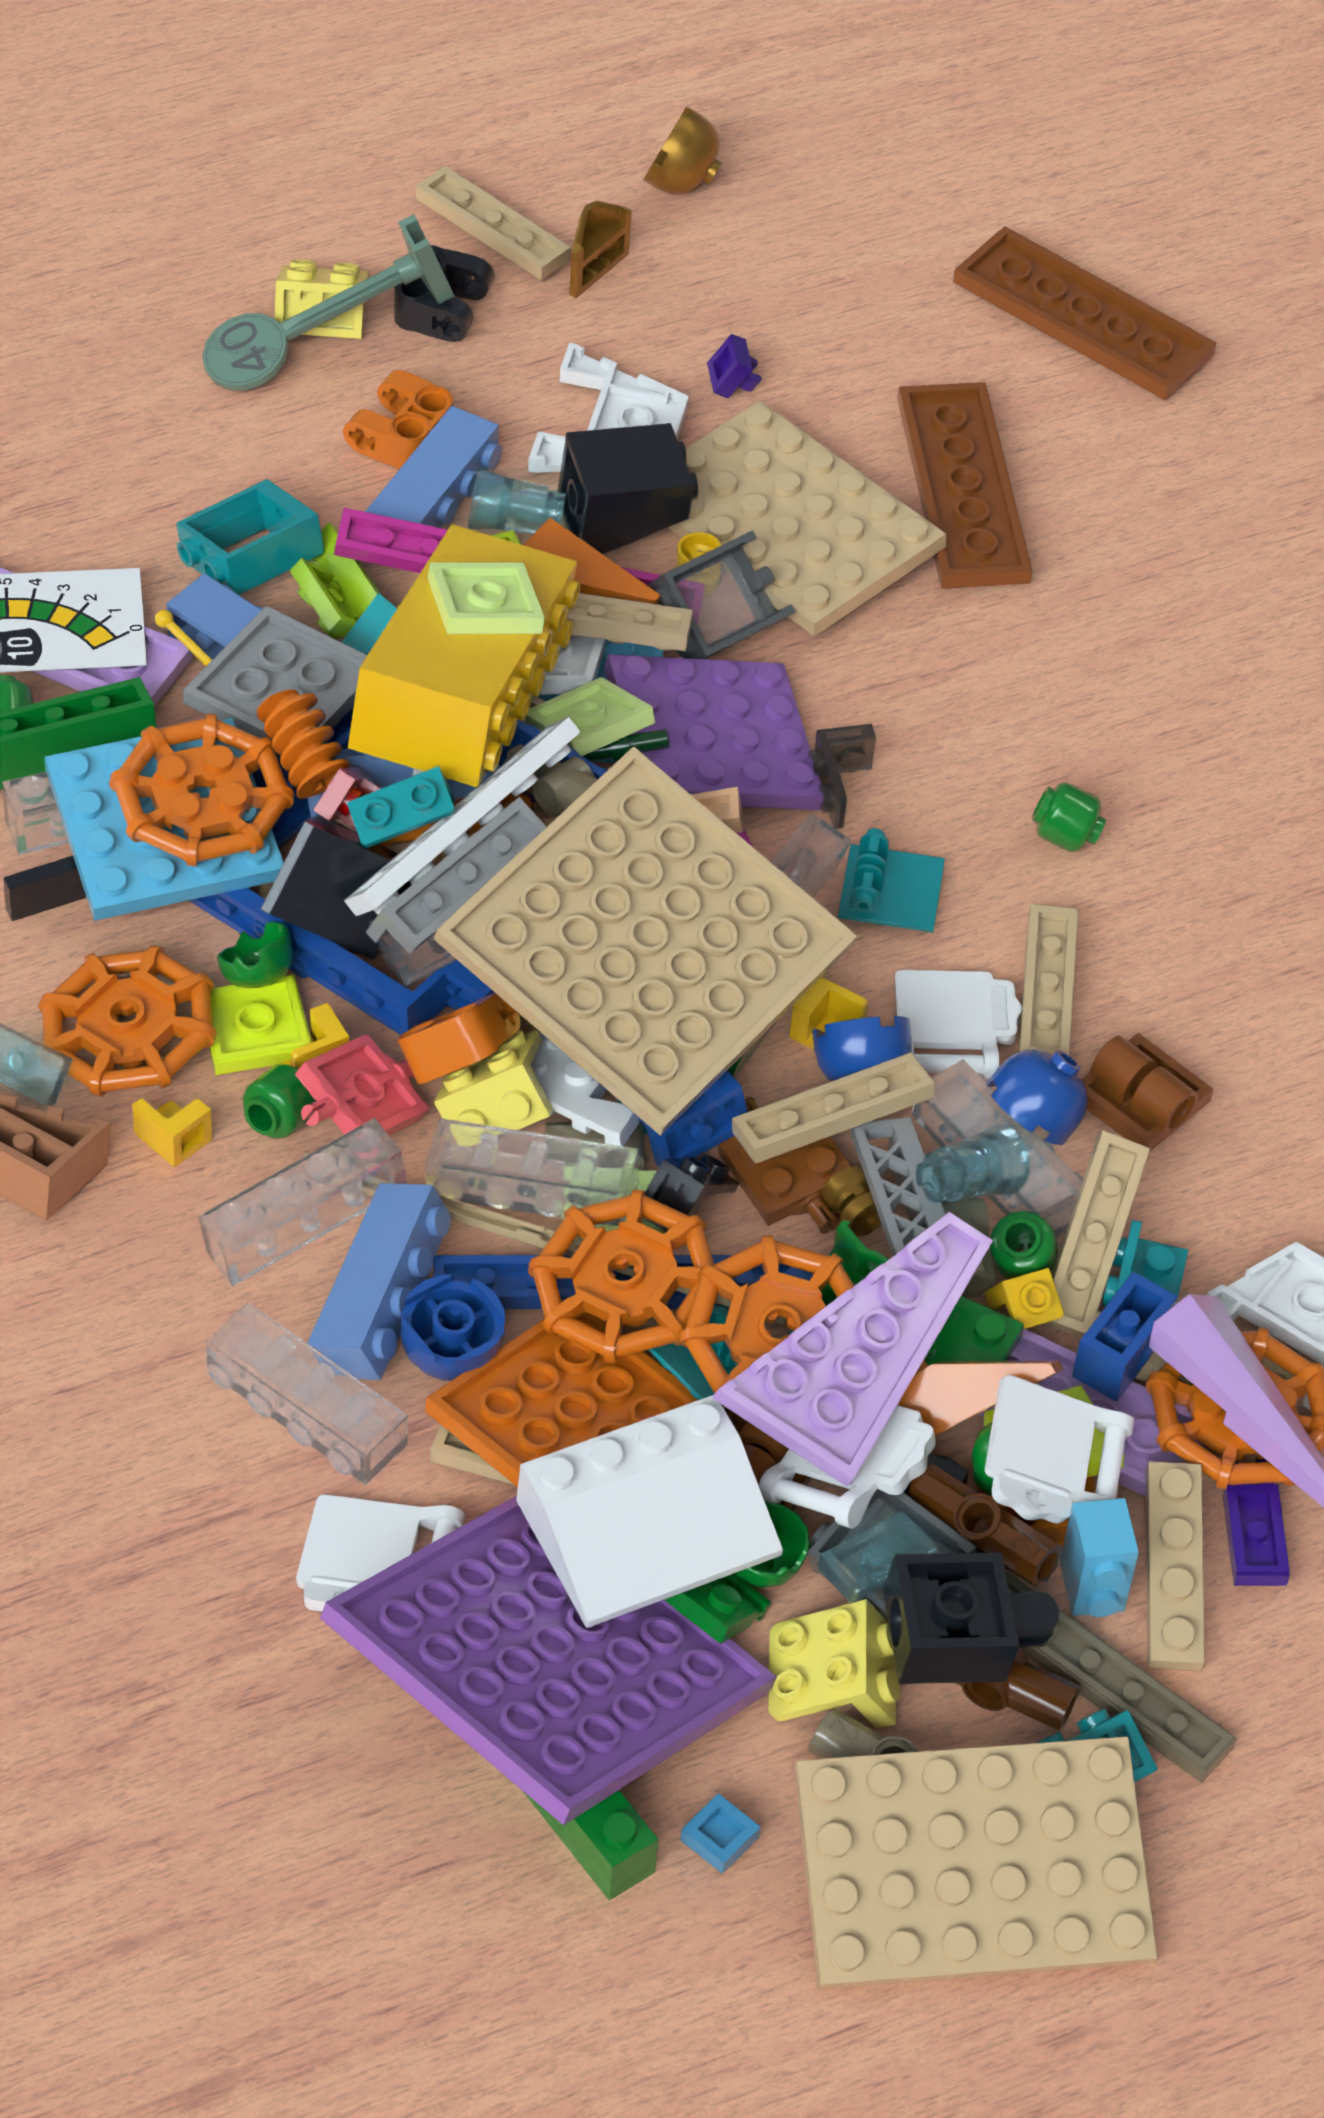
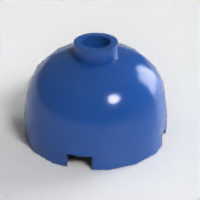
[812,1016,912,1081]
[986,1049,1088,1146]
[400,1274,505,1381]

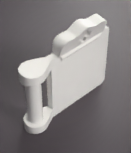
[895,970,1022,1081]
[985,1375,1134,1524]
[759,1405,936,1529]
[296,1494,466,1612]

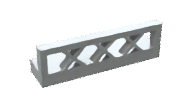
[366,797,546,955]
[851,1117,946,1256]

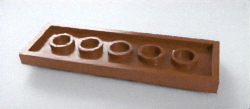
[953,226,1216,400]
[897,382,1032,589]

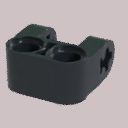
[394,245,495,342]

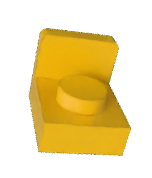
[984,1268,1064,1330]

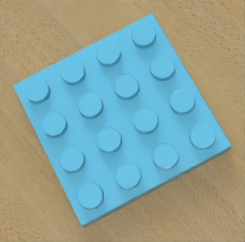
[44,717,284,921]

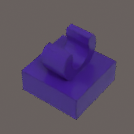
[707,333,762,398]

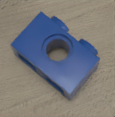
[1072,1272,1178,1402]

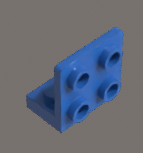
[639,1070,747,1166]

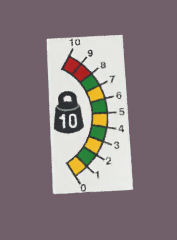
[0,568,147,673]

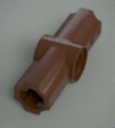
[907,1463,1063,1588]
[947,1630,1081,1731]

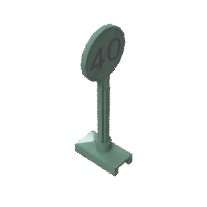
[202,214,454,391]

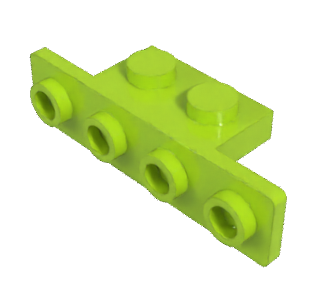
[290,523,381,639]

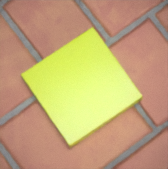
[209,975,312,1076]

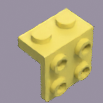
[434,1030,553,1154]
[768,1599,901,1729]

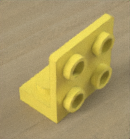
[274,260,369,339]

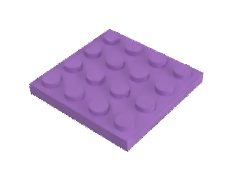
[603,654,825,810]

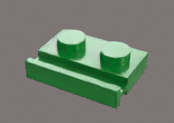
[664,1573,771,1644]

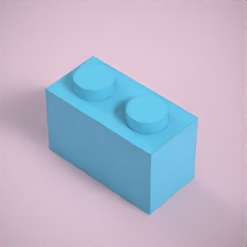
[1060,1498,1139,1617]

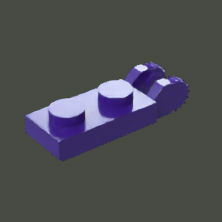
[1223,1456,1290,1586]

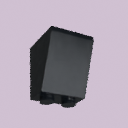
[556,423,698,554]
[261,814,412,959]

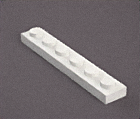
[344,717,580,916]

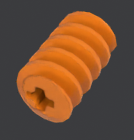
[256,689,351,799]

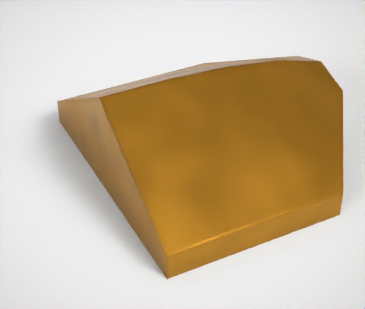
[569,201,632,298]

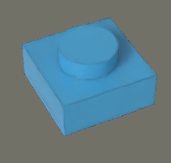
[680,1793,761,1874]

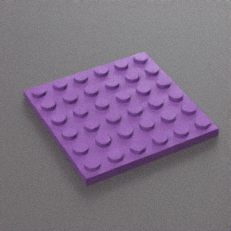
[320,1496,777,1825]

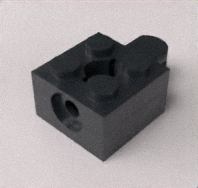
[883,1553,1059,1684]

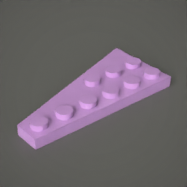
[711,1212,993,1487]

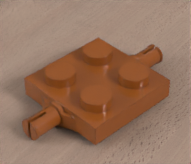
[718,1097,852,1234]

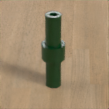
[582,729,670,762]

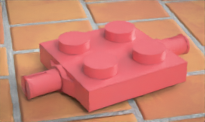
[295,1034,430,1150]

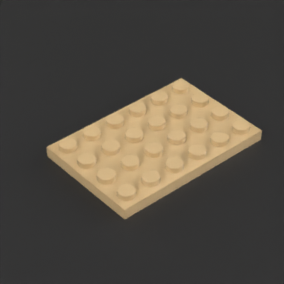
[667,400,946,637]
[794,1737,1158,1989]

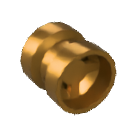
[821,1166,882,1237]

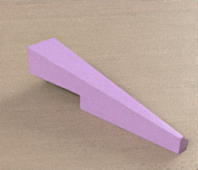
[1148,1294,1324,1508]

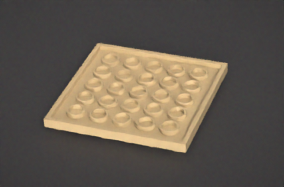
[434,747,857,1136]

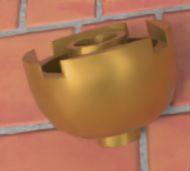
[643,106,722,195]

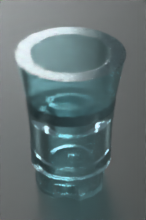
[467,466,566,534]
[915,1125,1030,1202]

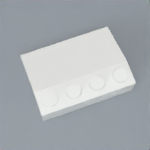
[516,1395,783,1628]

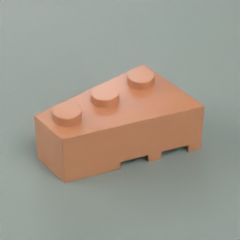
[0,1093,111,1221]

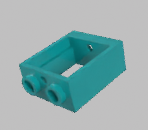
[176,479,325,595]

